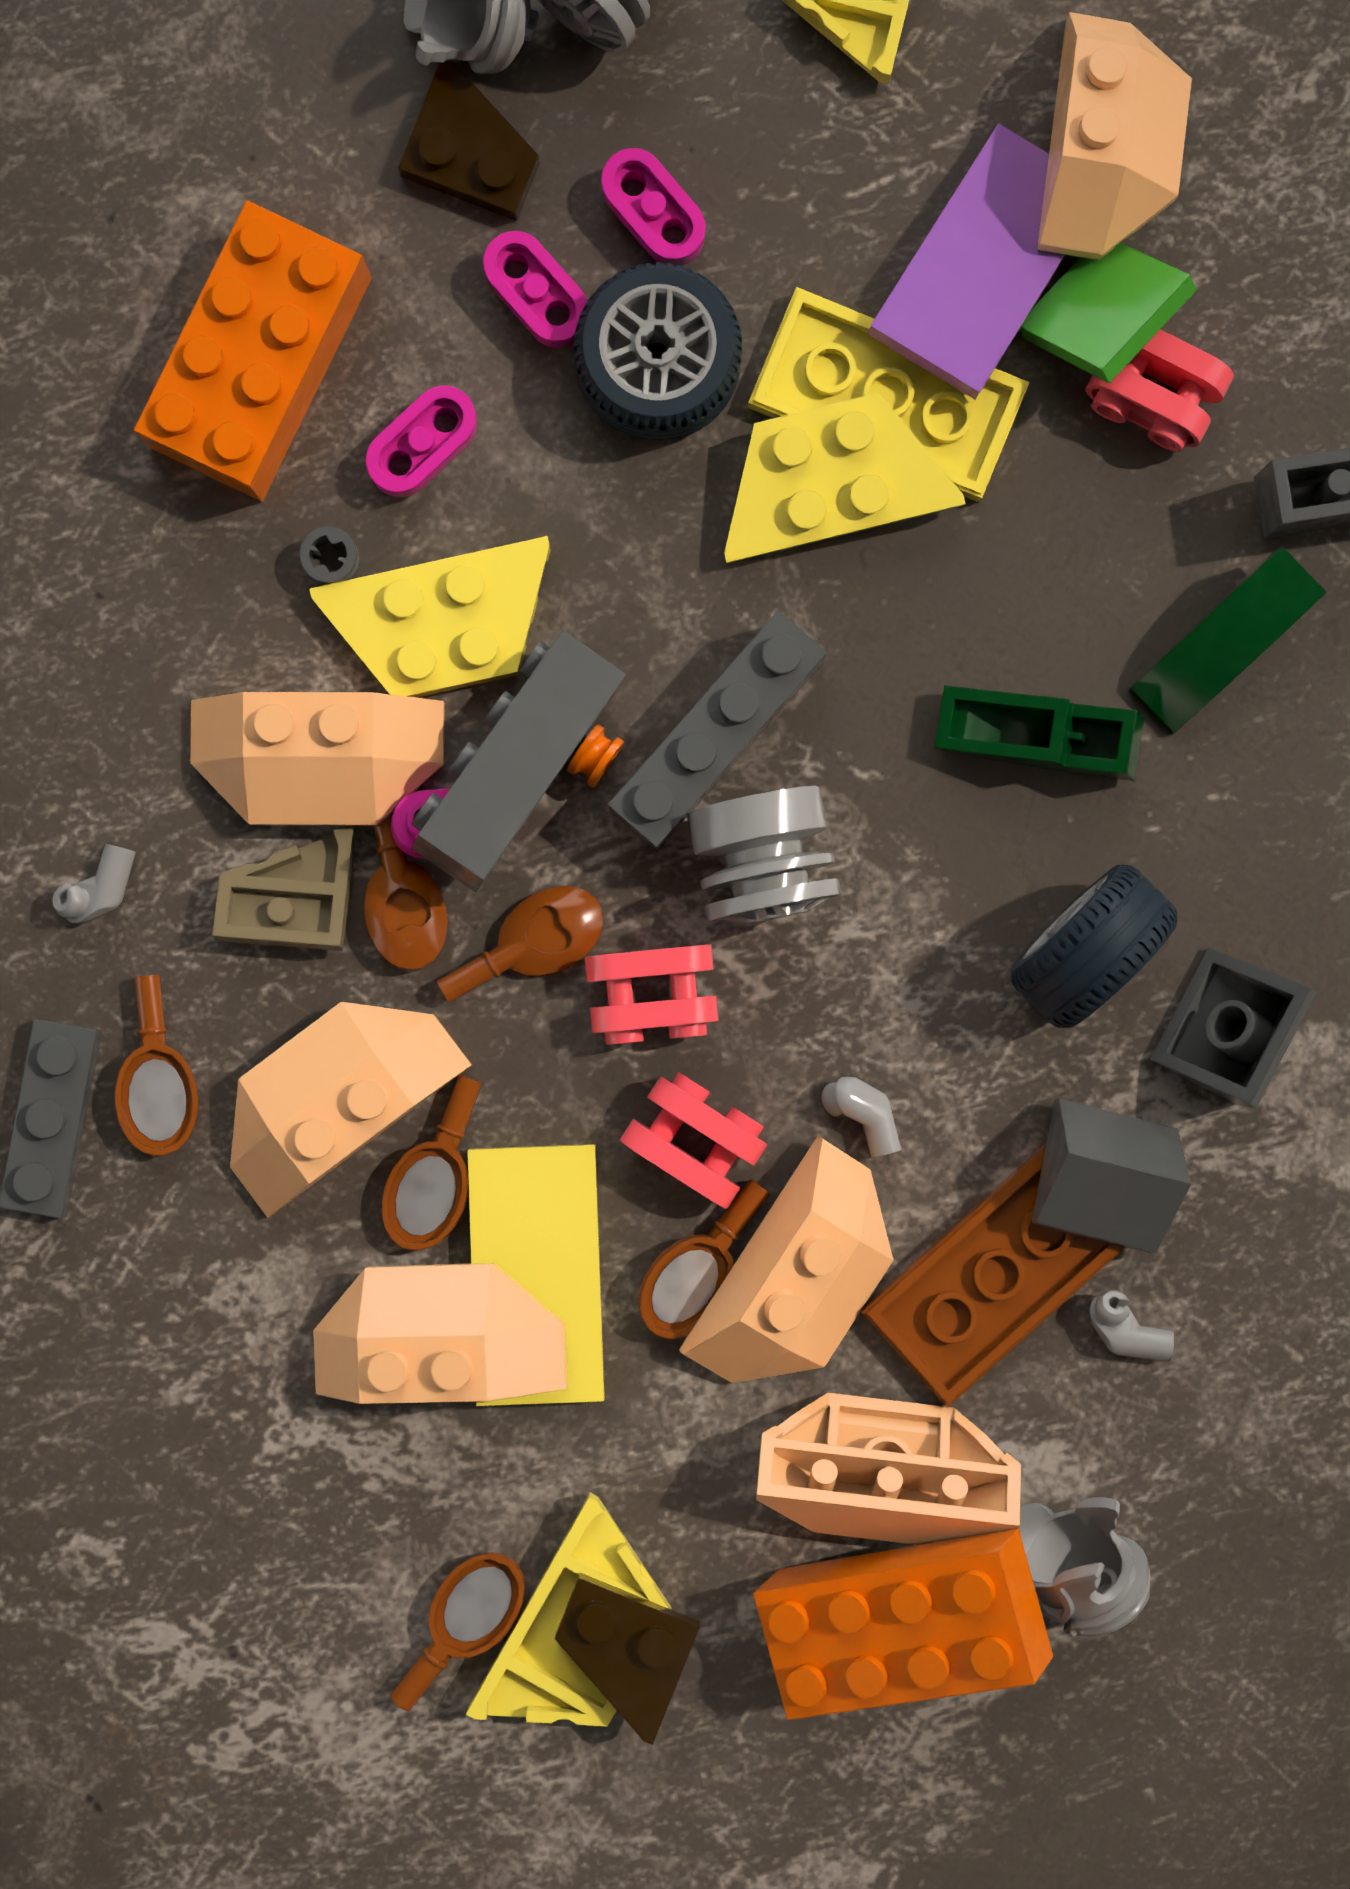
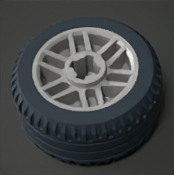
[574,262,742,441]
[1011,865,1177,1028]

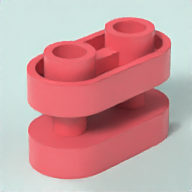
[1085,329,1234,452]
[584,944,719,1045]
[619,1072,768,1209]

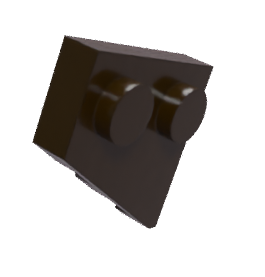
[398,60,540,221]
[555,1573,700,1745]

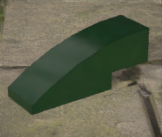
[1128,546,1327,734]
[934,685,1144,781]

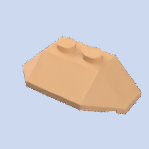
[1037,12,1192,260]
[190,692,445,826]
[230,1002,472,1218]
[679,1136,893,1383]
[313,1263,568,1404]
[756,1393,1021,1545]

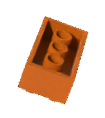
[134,200,372,502]
[753,1528,1054,1720]

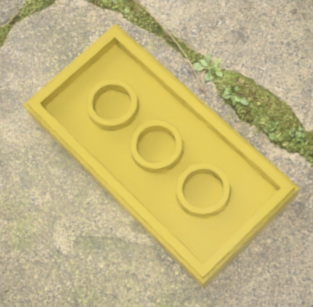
[748,287,1030,503]
[467,1144,605,1406]

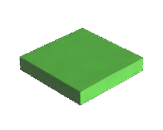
[1019,243,1197,384]

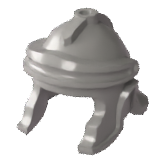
[404,0,539,74]
[1019,1497,1151,1637]

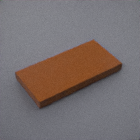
[861,1142,1125,1408]

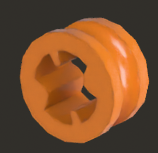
[567,724,625,789]

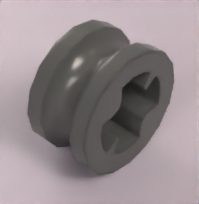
[299,526,360,586]

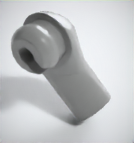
[52,843,136,923]
[821,1077,902,1157]
[1089,1290,1174,1362]

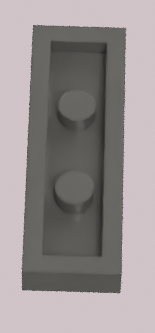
[0,1019,102,1219]

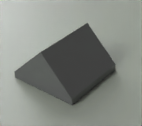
[1150,947,1317,1108]
[1031,1098,1191,1254]

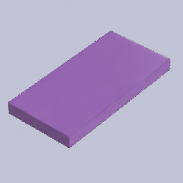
[867,123,1065,400]

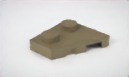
[212,826,356,951]

